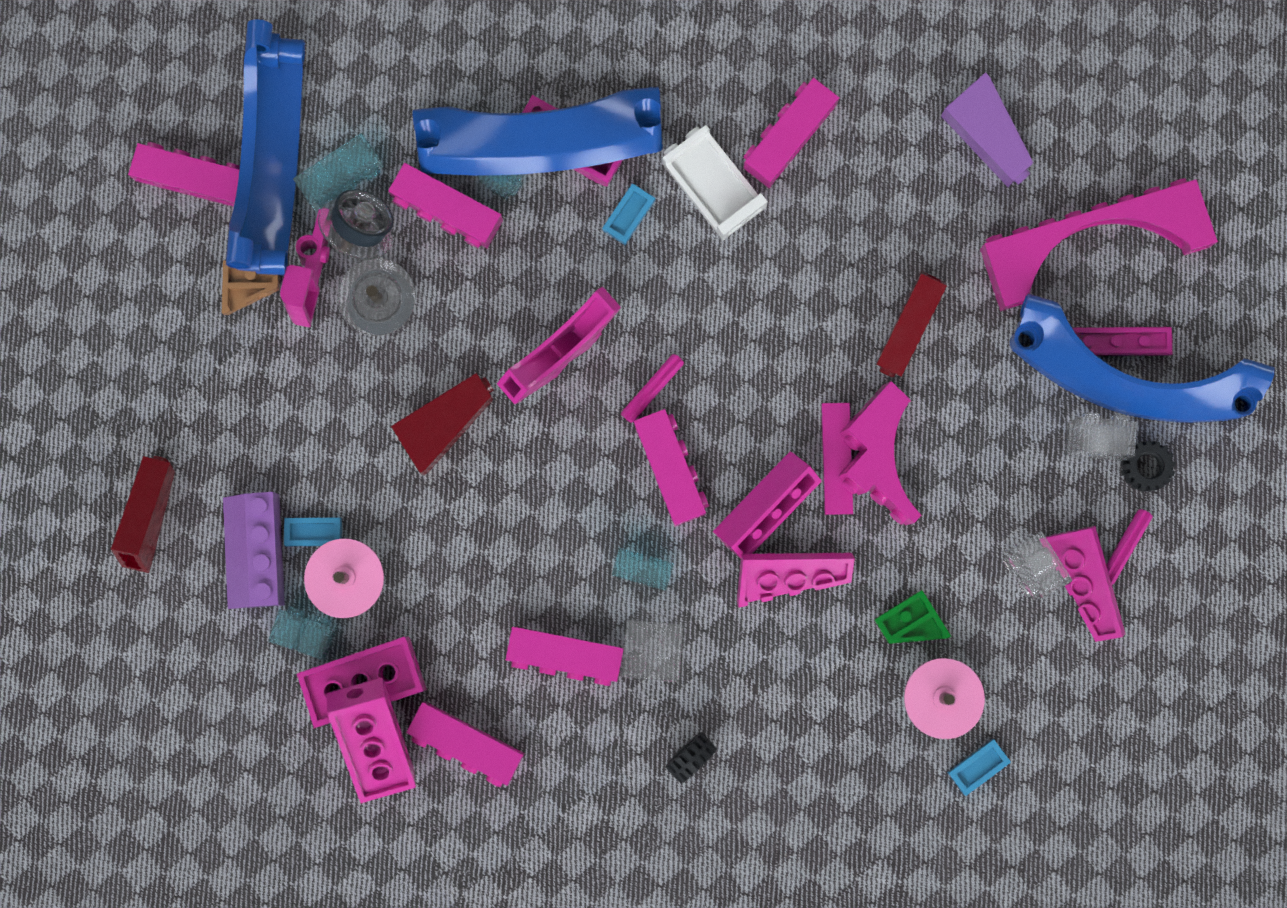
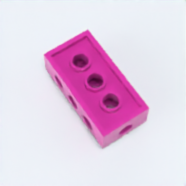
[297,636,427,728]
[326,677,416,803]

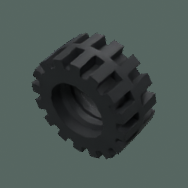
[1120,441,1176,492]
[665,732,717,784]

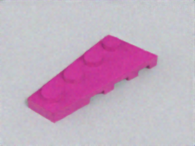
[1039,526,1126,642]
[737,553,855,608]

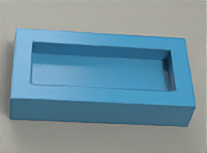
[602,183,655,245]
[284,518,342,547]
[947,739,1011,796]

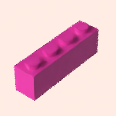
[743,77,839,188]
[128,142,240,207]
[388,163,503,249]
[634,409,709,527]
[712,451,822,559]
[506,627,624,686]
[406,701,525,787]

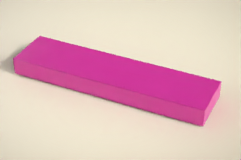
[1072,327,1173,356]
[821,403,853,515]

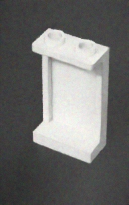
[663,125,768,240]

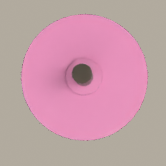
[304,539,384,618]
[904,658,985,739]

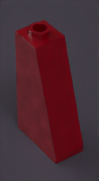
[876,270,947,378]
[391,373,494,476]
[111,456,175,573]

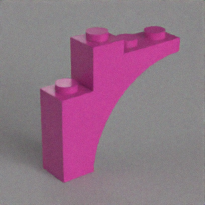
[497,287,621,405]
[839,381,921,525]

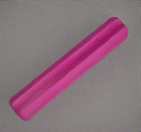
[621,354,684,423]
[1106,509,1153,585]

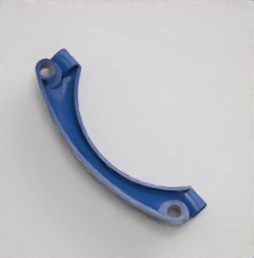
[226,19,305,276]
[413,87,663,175]
[1009,293,1275,423]

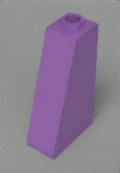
[941,72,1033,187]

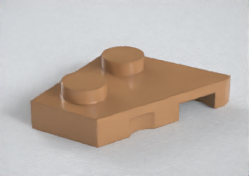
[222,261,280,315]

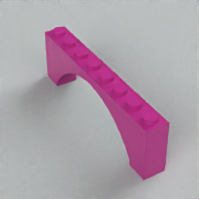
[980,178,1218,311]

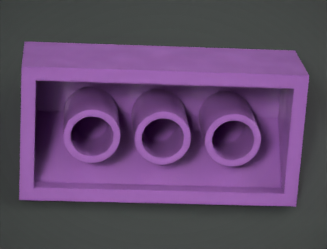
[223,492,285,609]

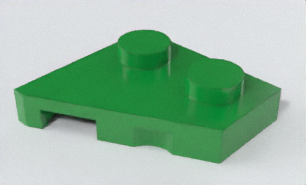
[874,590,951,644]

